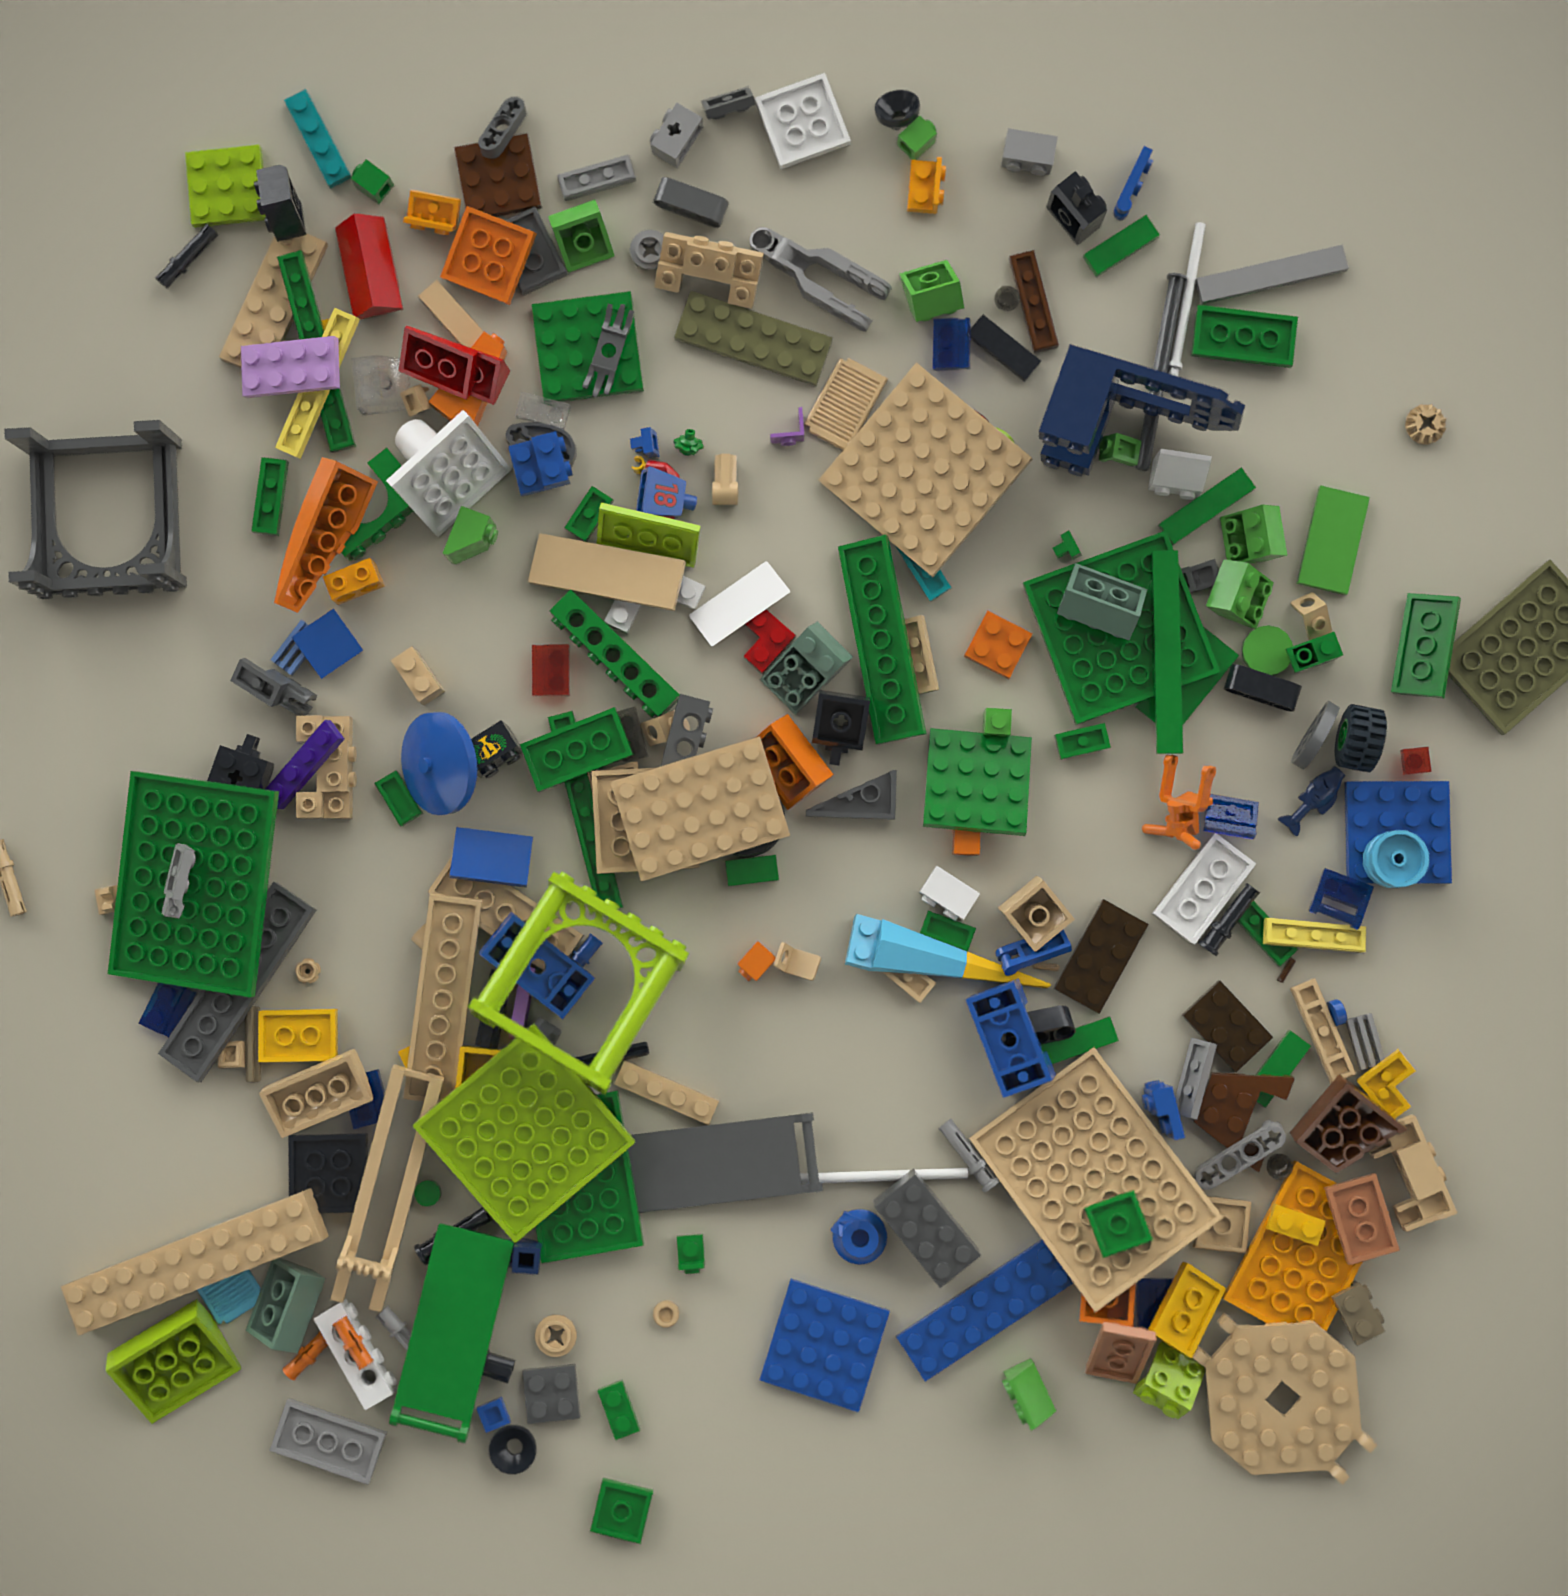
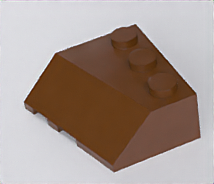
[1289,1074,1407,1173]

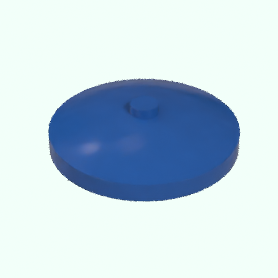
[401,712,477,815]

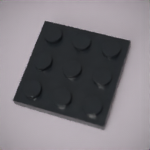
[288,1133,369,1213]

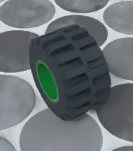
[1334,704,1387,773]

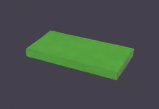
[1296,485,1370,596]

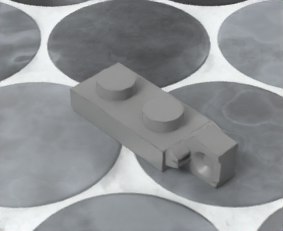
[162,843,195,918]

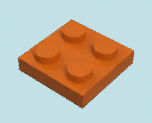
[964,611,1033,679]

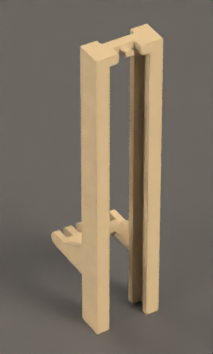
[330,1065,445,1312]

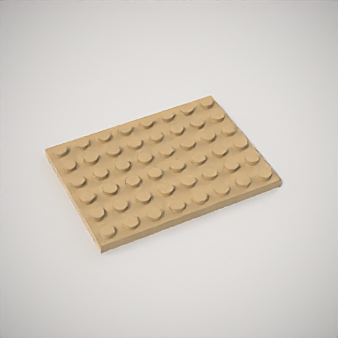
[969,1047,1223,1312]

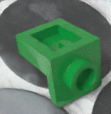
[677,1233,705,1274]

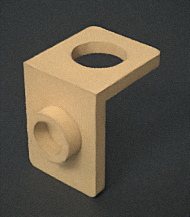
[1291,592,1332,640]
[641,709,690,746]
[774,942,821,981]

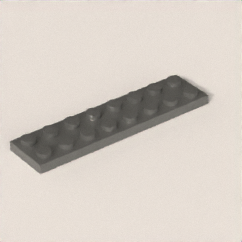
[158,882,317,1083]

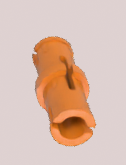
[332,1315,374,1370]
[282,1331,328,1381]

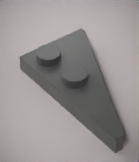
[806,770,897,820]

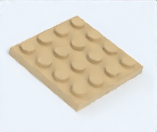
[591,768,700,874]

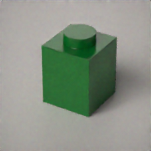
[351,159,394,204]

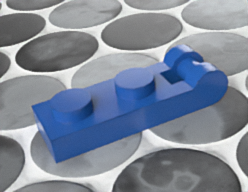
[1113,146,1154,220]
[995,929,1072,976]

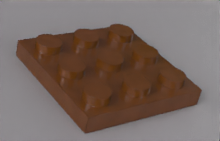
[454,133,542,217]

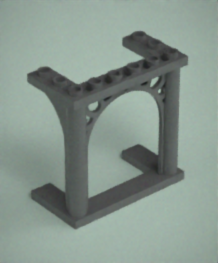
[4,420,187,599]

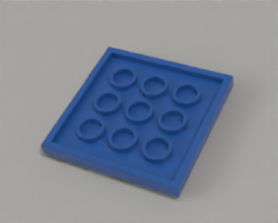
[1344,781,1452,884]
[760,1278,890,1412]

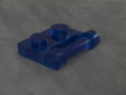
[1308,868,1374,930]

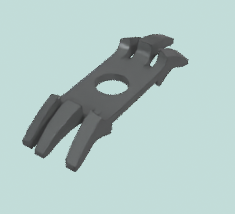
[582,304,634,398]

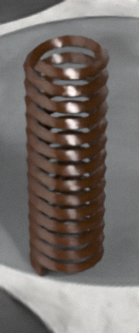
[1277,957,1296,983]

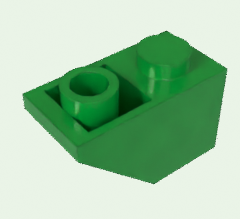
[1285,631,1343,673]

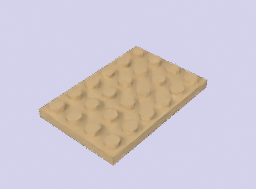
[611,736,790,881]

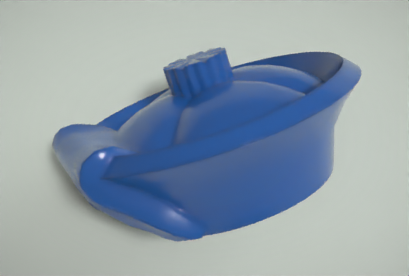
[830,1209,887,1265]

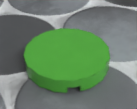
[1242,625,1293,676]

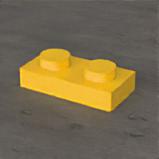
[1266,1203,1326,1246]

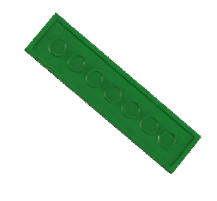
[838,535,927,745]

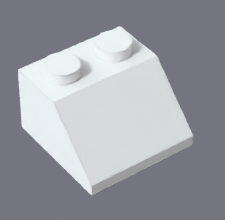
[1148,449,1212,500]

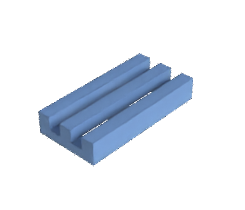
[271,620,308,676]

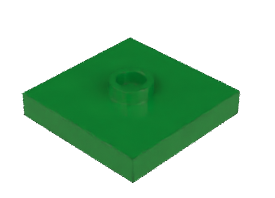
[1084,1190,1153,1259]
[590,1477,654,1544]

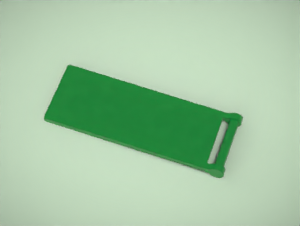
[389,1223,514,1443]

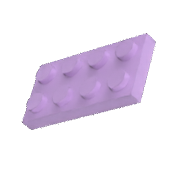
[241,336,340,398]

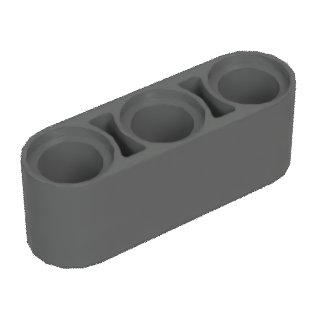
[653,177,729,228]

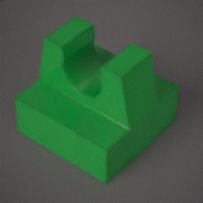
[1053,530,1082,560]

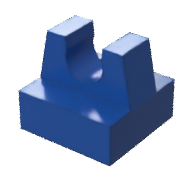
[630,427,660,459]

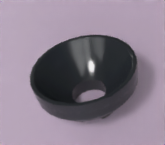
[875,90,920,130]
[489,1425,537,1475]

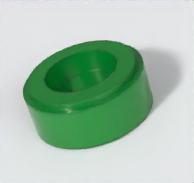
[414,1180,442,1207]

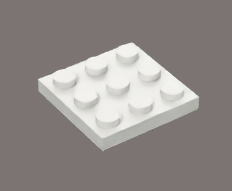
[755,73,851,169]

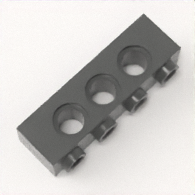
[660,694,713,767]

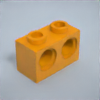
[323,558,385,605]

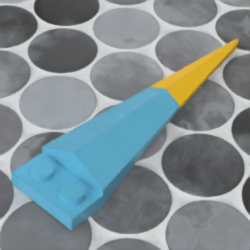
[845,914,1052,989]

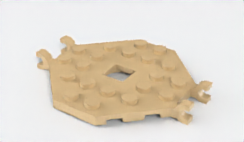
[1193,1313,1377,1484]

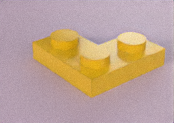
[1356,1049,1416,1118]

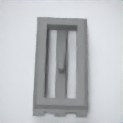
[1346,1013,1385,1070]

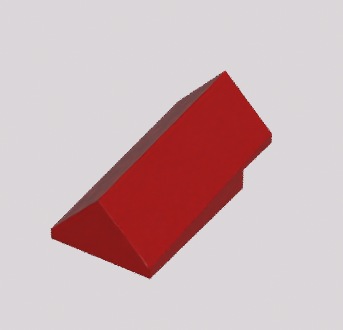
[335,213,404,319]
[399,326,510,405]

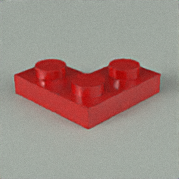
[743,609,796,674]

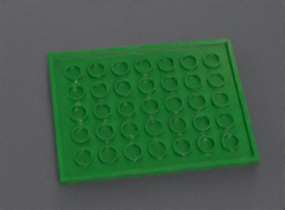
[107,771,279,998]

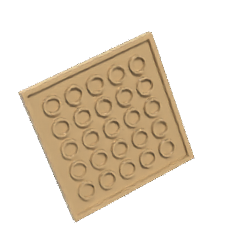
[818,362,1033,577]

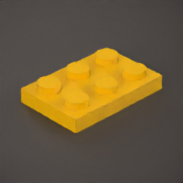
[258,1009,338,1062]
[1148,1262,1226,1358]

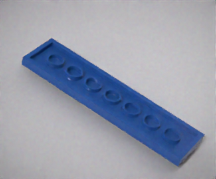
[896,1239,1074,1382]

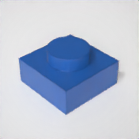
[476,1397,511,1433]

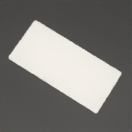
[689,561,790,646]

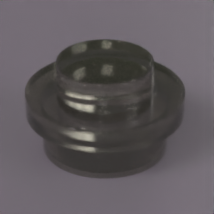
[994,286,1020,311]
[1267,1154,1293,1180]

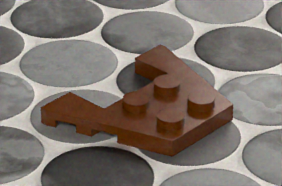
[1193,1072,1295,1172]

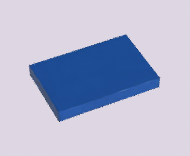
[449,827,533,888]

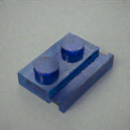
[933,317,971,371]
[1203,794,1259,839]
[138,983,197,1038]
[349,1069,385,1130]
[1137,1278,1174,1330]

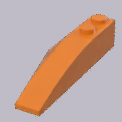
[274,457,378,613]

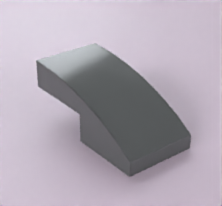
[1181,559,1219,593]

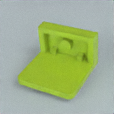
[1133,1341,1205,1419]

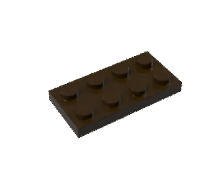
[1053,899,1149,1014]

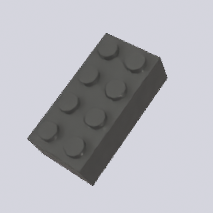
[873,1168,981,1288]

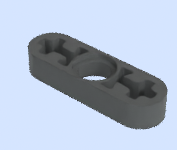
[478,97,527,159]

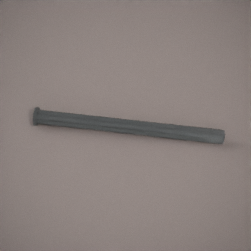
[1135,273,1187,471]

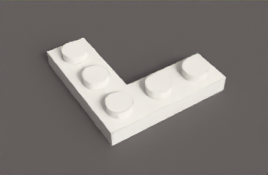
[604,576,706,634]

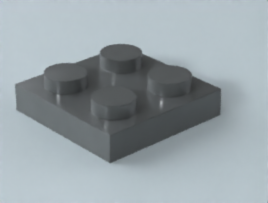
[523,1364,581,1424]

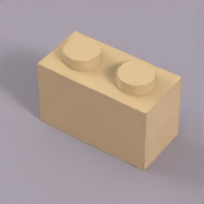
[391,646,445,706]

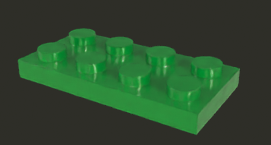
[1191,305,1298,368]
[1391,593,1461,699]
[520,707,634,792]

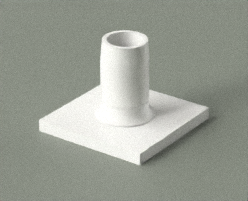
[386,410,512,537]

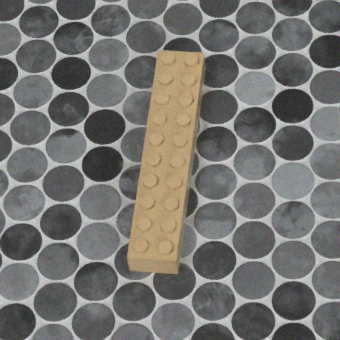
[60,1188,329,1336]

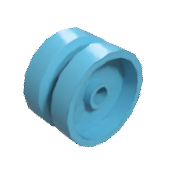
[1363,830,1429,888]

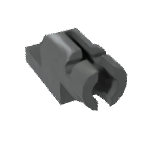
[230,658,317,716]

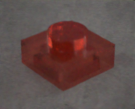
[1400,747,1432,775]

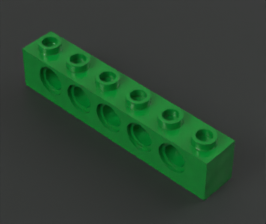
[549,589,679,718]

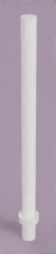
[1168,222,1206,376]
[800,1168,968,1184]

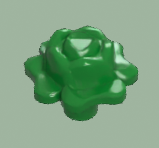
[673,429,704,456]

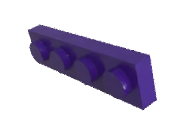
[266,720,345,810]

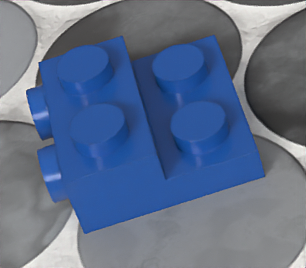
[508,431,573,497]
[1141,1080,1185,1140]

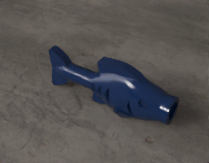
[1278,766,1346,836]

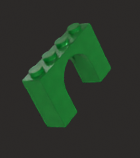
[341,447,415,561]

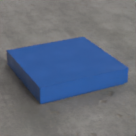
[291,608,363,679]

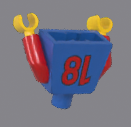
[631,456,697,519]

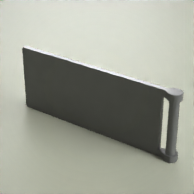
[628,1112,823,1213]

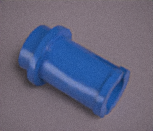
[571,933,603,967]

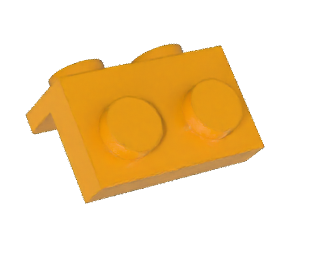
[403,190,461,235]

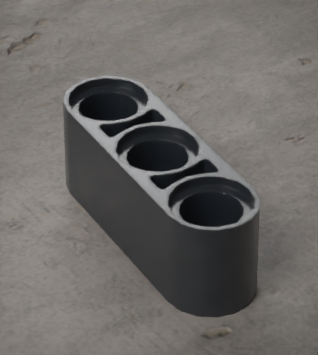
[1224,664,1302,712]
[1002,1005,1076,1047]

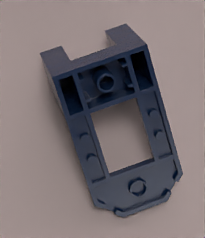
[1039,344,1245,476]

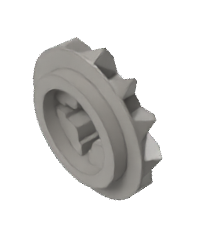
[630,230,664,270]

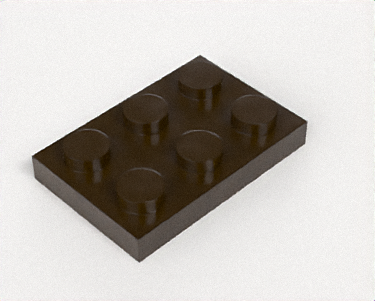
[1181,980,1273,1072]

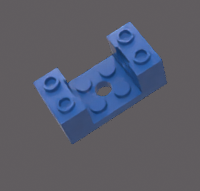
[479,911,595,1019]
[966,978,1056,1098]

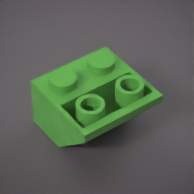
[1220,504,1288,564]
[1206,559,1274,629]
[1002,1358,1056,1430]

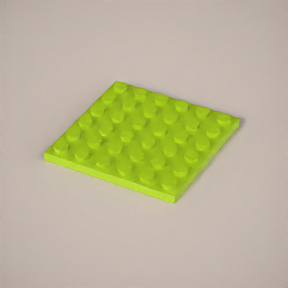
[413,1023,635,1243]

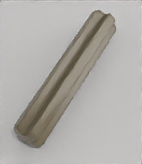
[245,1006,261,1082]

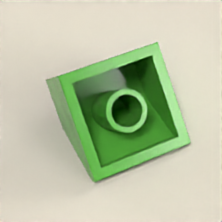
[548,200,615,273]
[899,260,964,322]
[443,506,498,565]

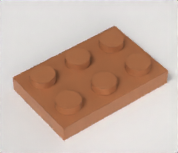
[1324,1173,1400,1265]
[1086,1322,1156,1384]

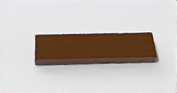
[1009,250,1059,353]

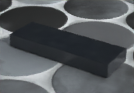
[966,314,1041,382]

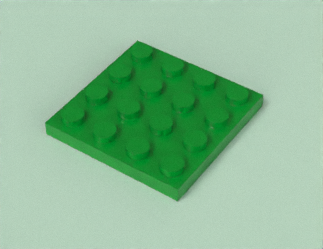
[531,291,644,404]
[923,728,1032,836]

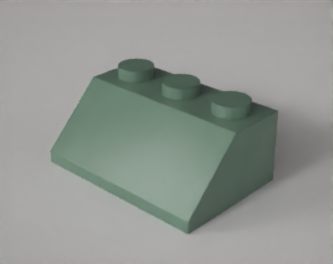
[1057,563,1147,640]
[246,1258,326,1353]

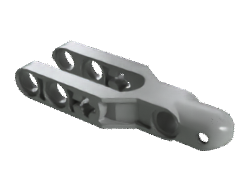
[750,227,892,331]

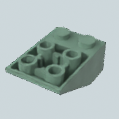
[760,621,853,715]

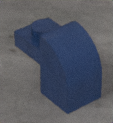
[508,1238,542,1275]

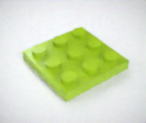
[185,144,266,228]

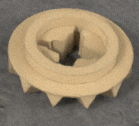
[1405,404,1447,444]
[535,1314,577,1357]

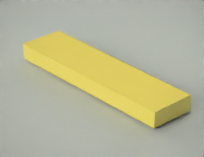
[1263,918,1366,953]

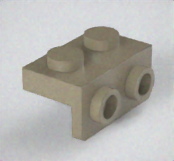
[1331,1280,1386,1346]

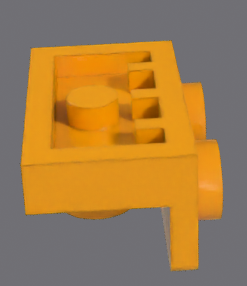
[907,157,946,214]

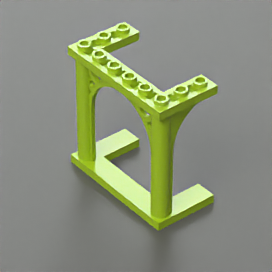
[468,871,689,1095]

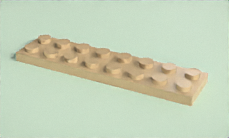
[403,894,482,1103]

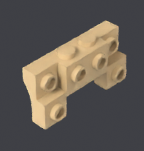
[654,232,764,309]
[296,715,357,819]
[1368,1115,1457,1232]

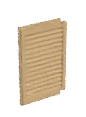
[804,358,888,450]

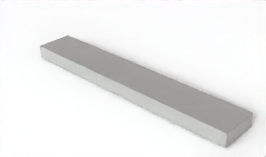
[1195,245,1349,305]

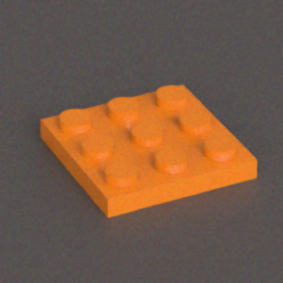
[440,206,537,305]

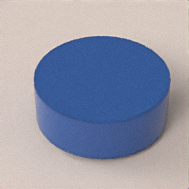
[1326,999,1347,1026]

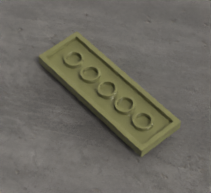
[674,290,833,387]

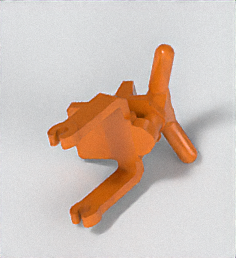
[1142,754,1216,850]

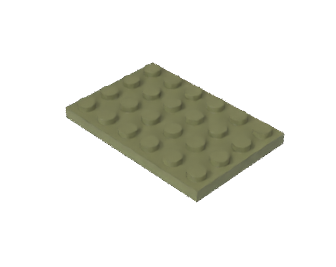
[1448,559,1568,735]

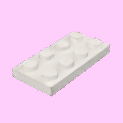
[1152,832,1256,945]

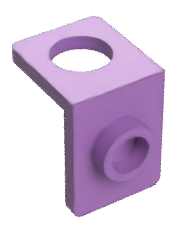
[770,407,804,446]

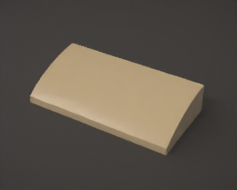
[259,1049,373,1138]

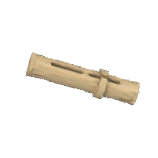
[0,839,27,917]

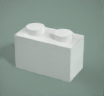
[919,866,980,921]

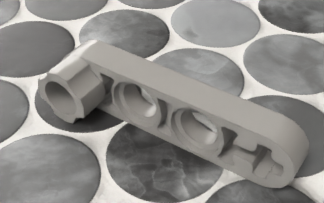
[1195,1120,1286,1190]

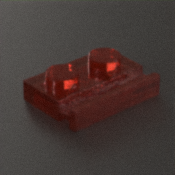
[532,644,570,696]

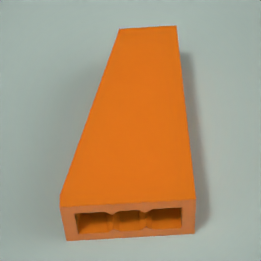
[428,331,507,426]

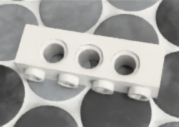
[314,1299,397,1410]

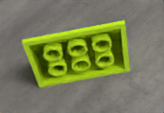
[106,1299,241,1424]

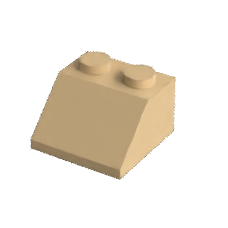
[998,876,1075,952]

